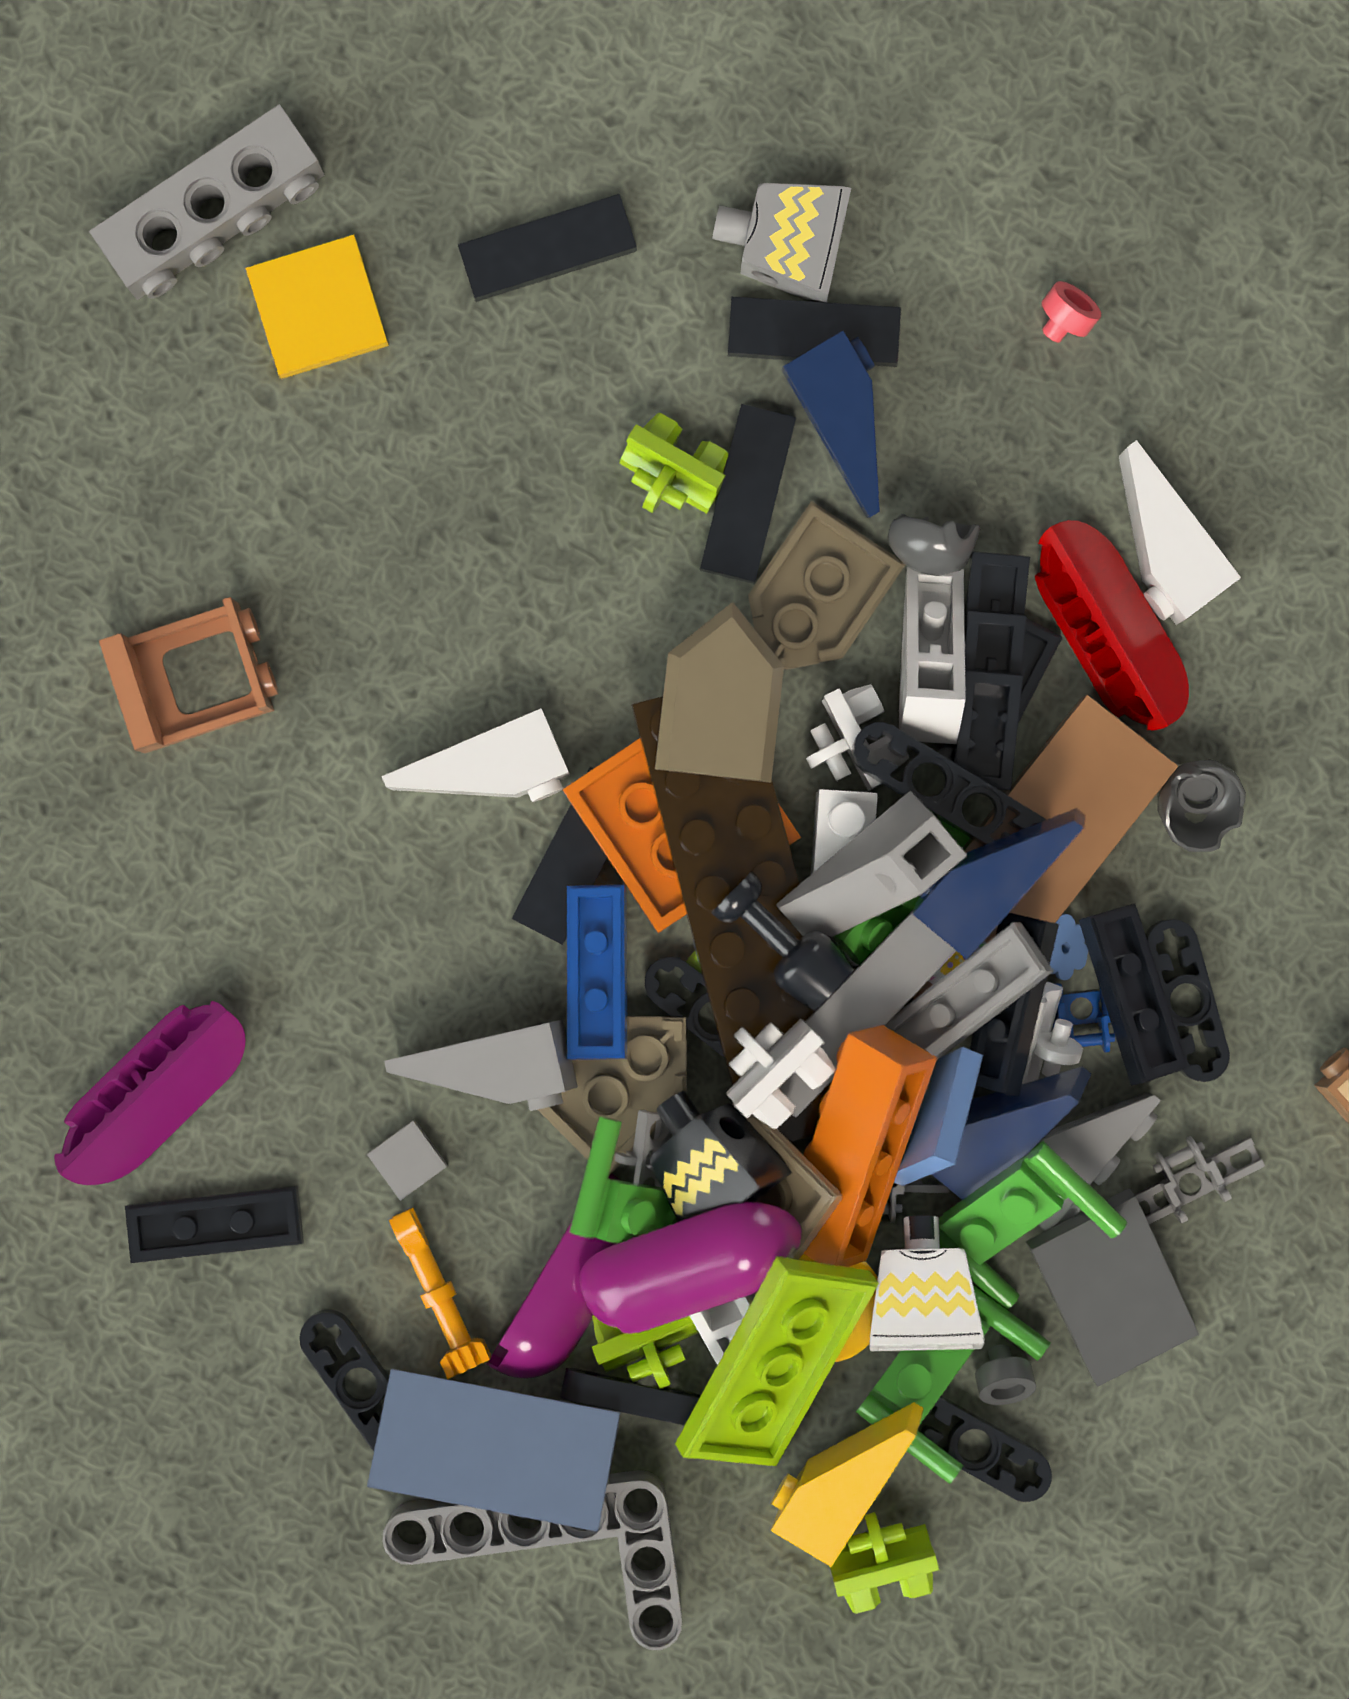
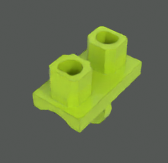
[619,413,728,514]
[592,1315,699,1389]
[830,1512,939,1614]

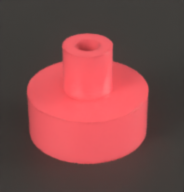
[1042,281,1102,343]

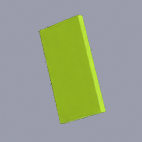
[675,1256,879,1466]

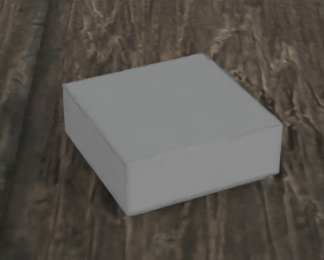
[367,1119,448,1201]

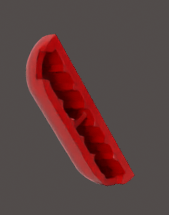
[1035,520,1189,730]

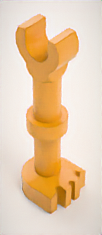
[389,1207,492,1379]

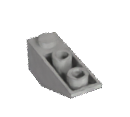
[776,791,967,938]
[1027,1092,1161,1231]

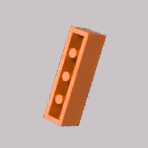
[803,1025,937,1267]

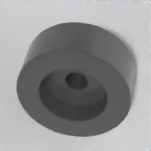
[975,1344,1036,1405]

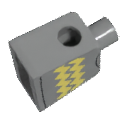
[712,183,851,302]

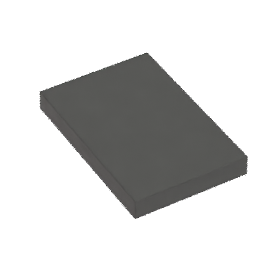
[1026,1188,1199,1387]

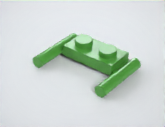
[570,1116,678,1243]
[938,1141,1127,1310]
[856,1284,1051,1484]

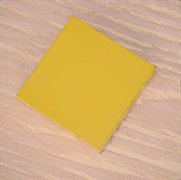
[246,235,389,379]

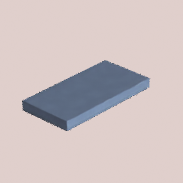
[367,1369,621,1532]

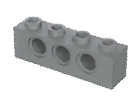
[89,104,325,300]

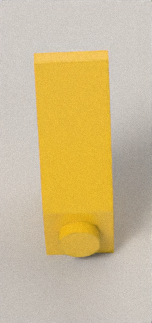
[771,1402,924,1567]

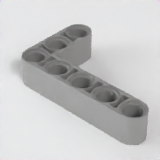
[382,1470,682,1650]

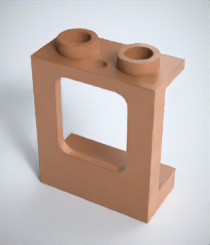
[99,597,279,754]

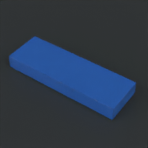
[567,885,627,1060]

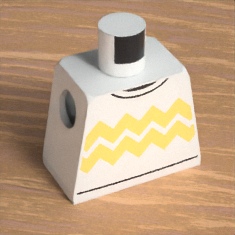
[870,1215,984,1351]

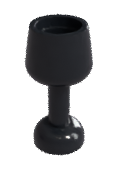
[712,871,854,1011]

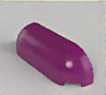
[54,1001,246,1185]
[486,1173,622,1379]
[579,1203,802,1334]

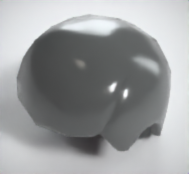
[887,514,981,576]
[1157,759,1246,852]

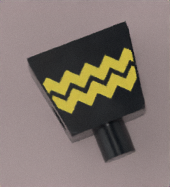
[650,1091,792,1222]

